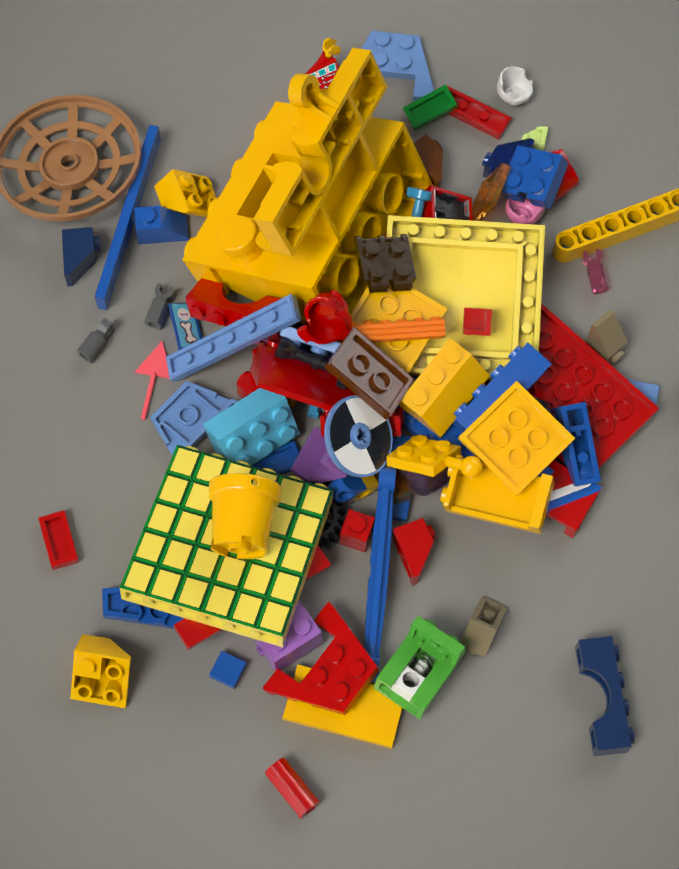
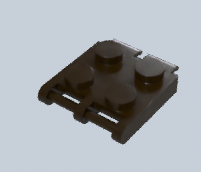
[354,234,416,293]

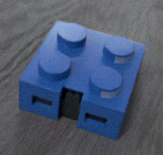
[500,145,569,209]

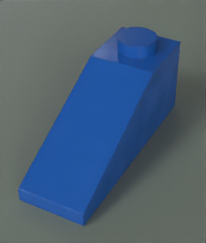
[549,402,601,487]

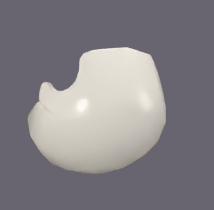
[496,66,533,106]

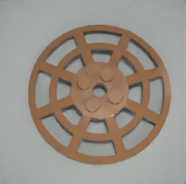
[0,95,142,222]

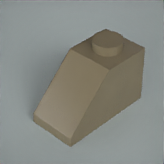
[586,310,628,365]
[461,596,508,657]

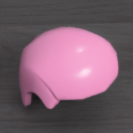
[505,199,545,224]

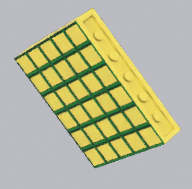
[120,445,333,648]

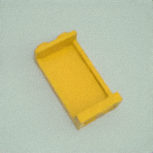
[440,454,554,534]

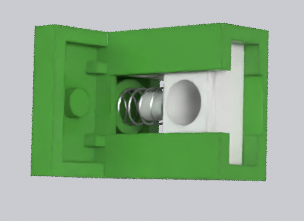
[373,616,466,720]

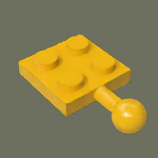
[386,435,482,478]

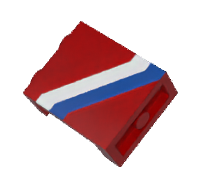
[546,460,602,538]

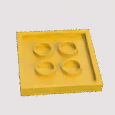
[351,284,447,374]
[458,381,575,497]

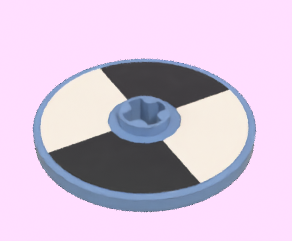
[324,395,393,478]

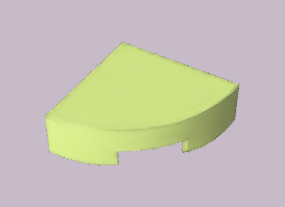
[520,126,548,151]

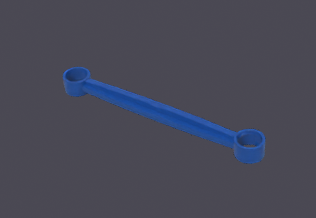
[364,466,396,682]

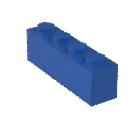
[453,343,551,433]

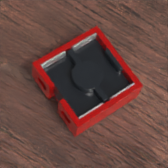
[422,185,473,221]

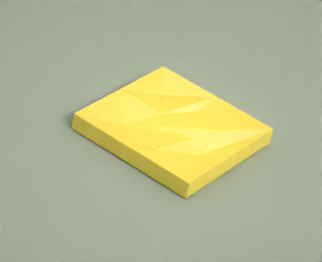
[386,215,545,382]

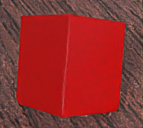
[462,308,492,336]

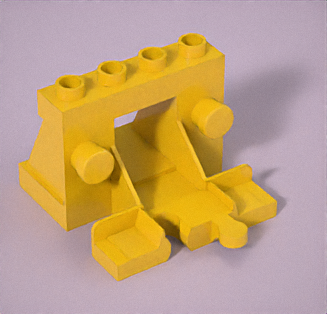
[182,48,433,343]

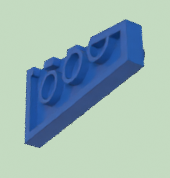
[102,587,217,635]

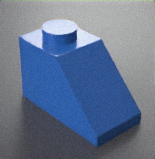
[134,206,189,245]

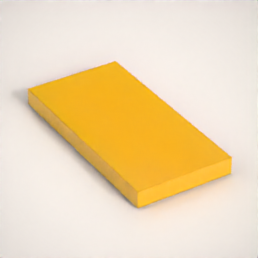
[282,664,402,749]

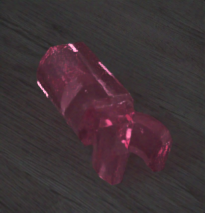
[582,249,609,295]

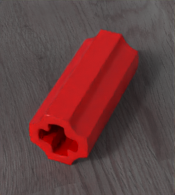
[265,757,320,819]

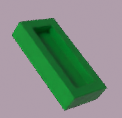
[403,84,458,131]

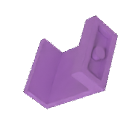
[290,427,361,484]

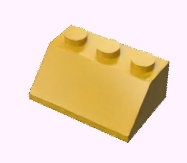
[399,338,490,438]

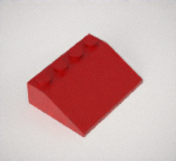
[250,339,356,411]

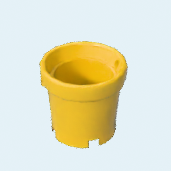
[209,473,282,559]

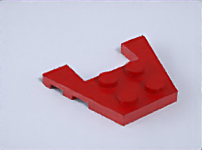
[262,602,379,716]

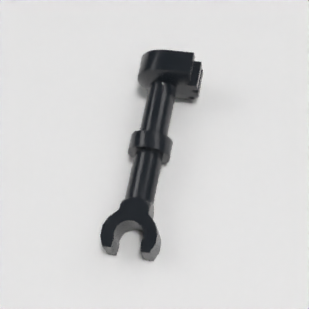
[275,338,346,390]

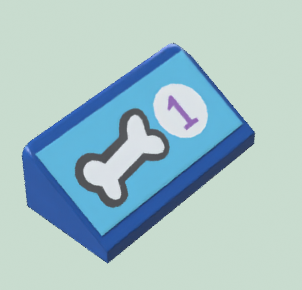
[168,303,202,350]

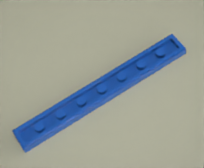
[95,125,161,310]

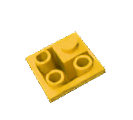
[154,169,216,218]
[70,634,131,708]

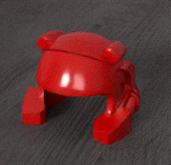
[297,289,353,345]

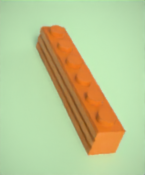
[352,316,446,343]

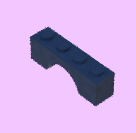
[575,636,634,756]

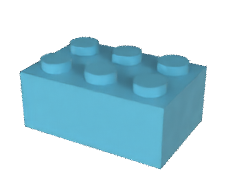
[203,388,300,466]

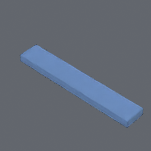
[166,294,301,382]

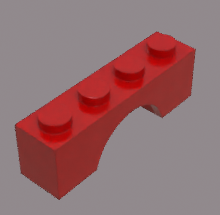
[185,278,282,341]

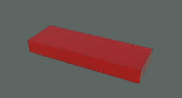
[447,86,511,140]

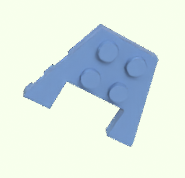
[362,31,434,102]
[150,381,238,456]

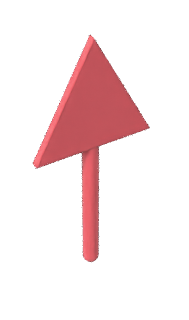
[135,341,170,420]

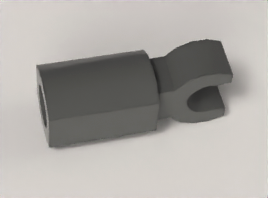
[144,283,175,330]
[77,318,115,363]

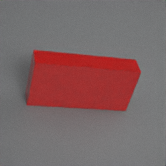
[38,510,79,570]

